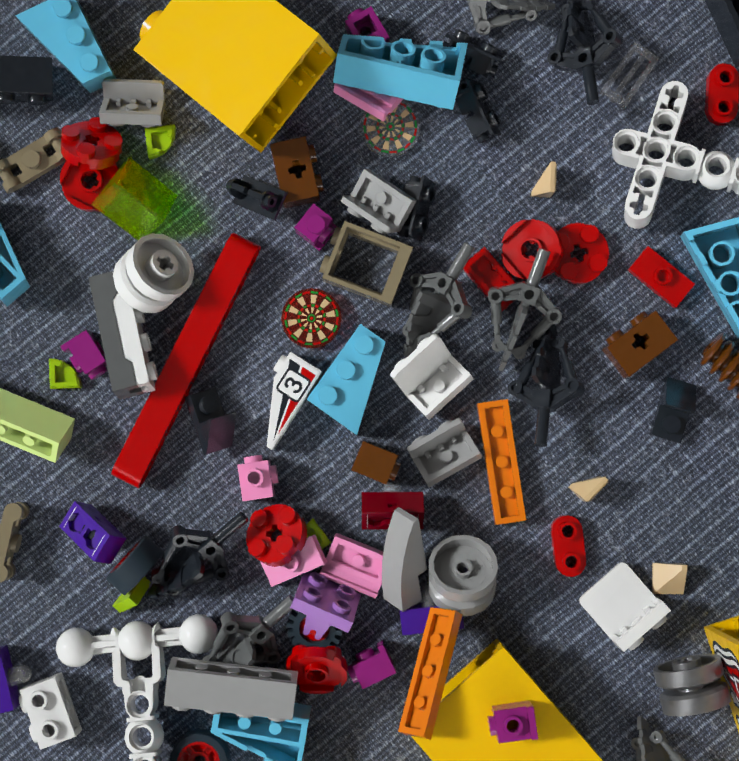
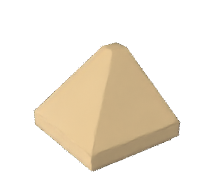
[531,161,557,198]
[568,476,608,502]
[652,563,687,595]

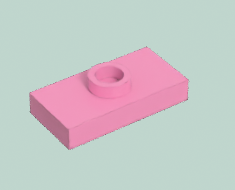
[260,534,327,587]

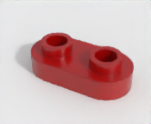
[705,63,739,126]
[550,515,586,577]

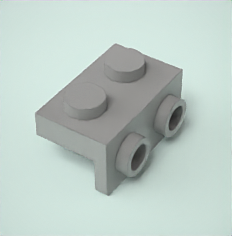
[99,79,166,127]
[341,169,417,235]
[407,418,482,488]

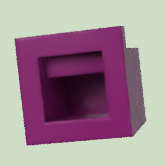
[345,6,390,42]
[294,203,337,252]
[60,330,107,380]
[348,640,396,689]
[487,700,538,744]

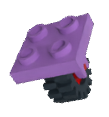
[286,571,361,647]

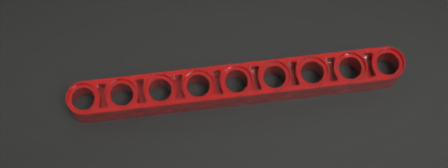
[111,233,261,489]

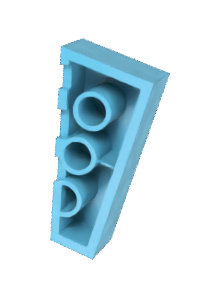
[333,34,468,110]
[680,217,739,340]

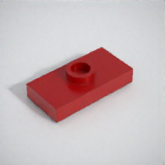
[627,246,695,308]
[463,247,516,311]

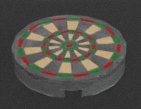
[360,100,420,158]

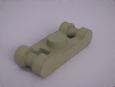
[0,127,67,194]
[0,502,30,582]

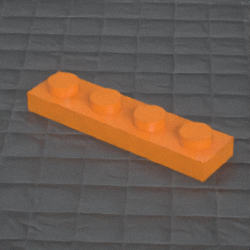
[477,399,526,525]
[398,607,463,740]

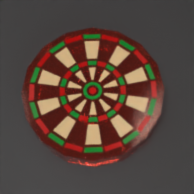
[281,288,342,349]

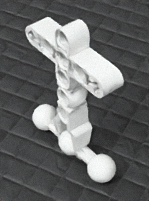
[612,81,739,229]
[56,614,218,761]

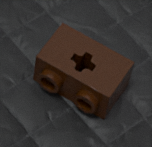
[270,136,324,209]
[602,310,678,378]
[351,441,401,484]

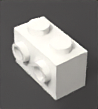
[19,672,82,750]

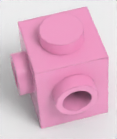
[237,455,279,501]

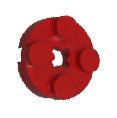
[61,117,123,170]
[60,161,123,212]
[501,219,564,280]
[553,223,609,285]
[246,504,307,567]
[285,645,348,694]

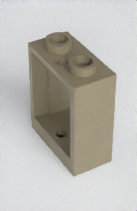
[319,221,413,307]

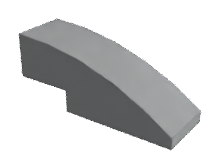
[382,507,427,612]

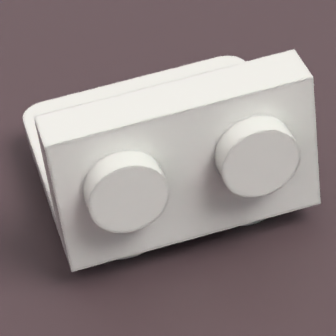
[390,333,474,420]
[579,562,671,652]

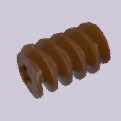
[700,332,739,400]

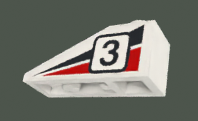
[267,352,323,450]

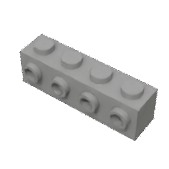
[164,657,298,722]

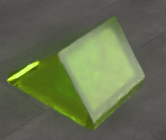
[92,157,178,240]

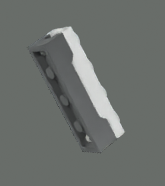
[88,271,158,400]

